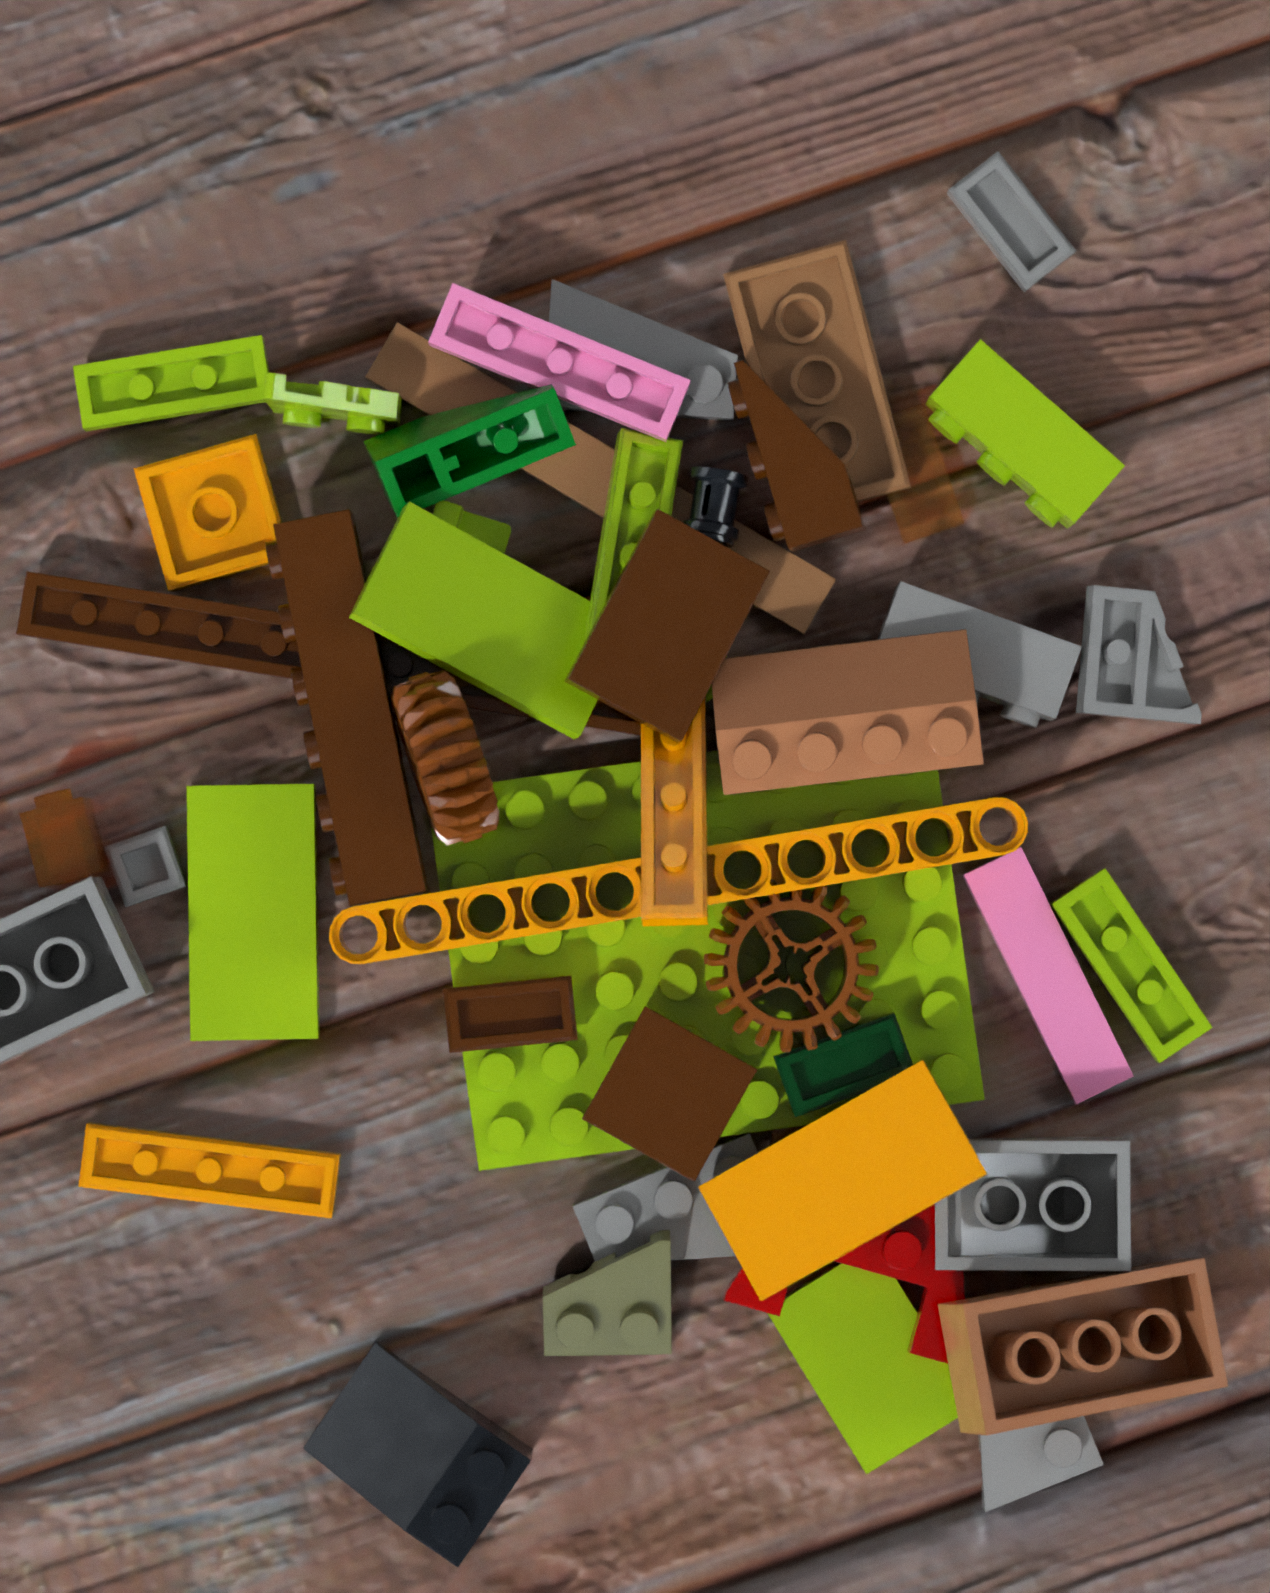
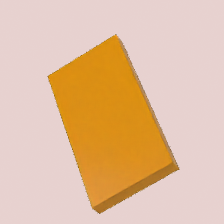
[698,1060,988,1301]

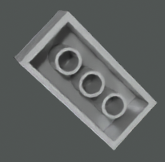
[0,877,155,1065]

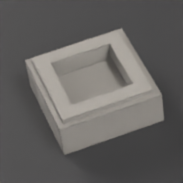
[105,826,188,907]

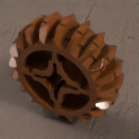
[391,670,500,846]
[704,879,879,1052]

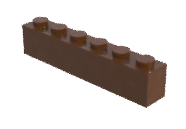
[265,509,429,906]

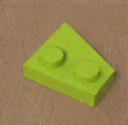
[263,372,402,434]

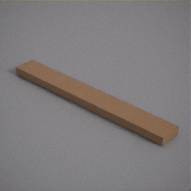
[365,322,836,635]

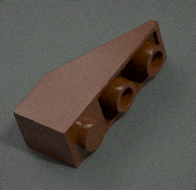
[727,360,866,552]

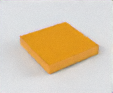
[134,434,282,592]

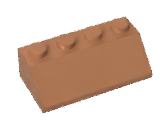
[712,629,984,795]

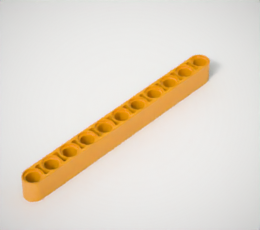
[329,797,1028,964]

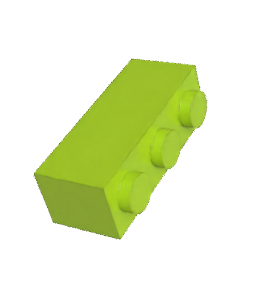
[925,339,1125,529]

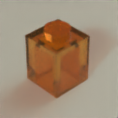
[19,788,110,888]

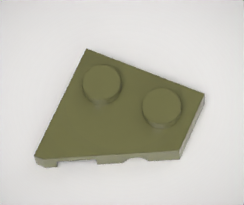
[543,1230,672,1356]

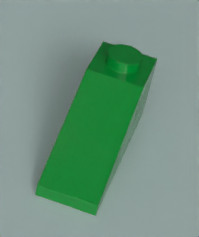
[363,384,576,518]

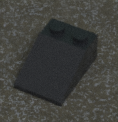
[303,1342,533,1567]

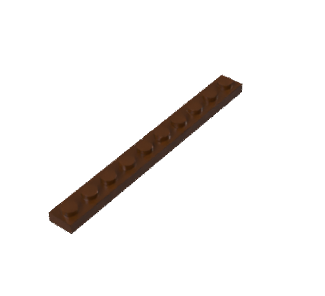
[16,571,641,736]

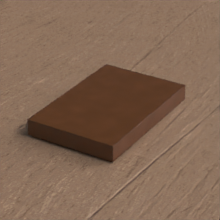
[565,509,770,743]

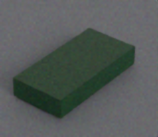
[773,1013,913,1117]

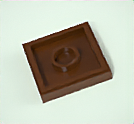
[582,1006,757,1182]

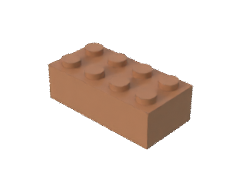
[938,1258,1228,1436]

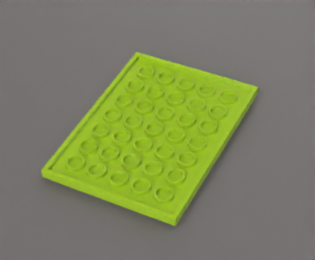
[431,751,985,1171]

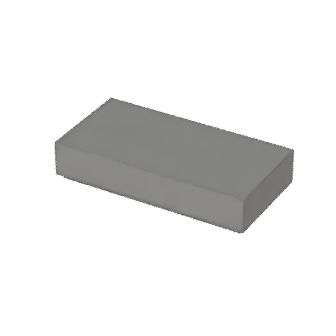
[946,151,1076,293]

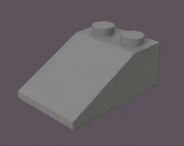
[935,1137,1131,1271]

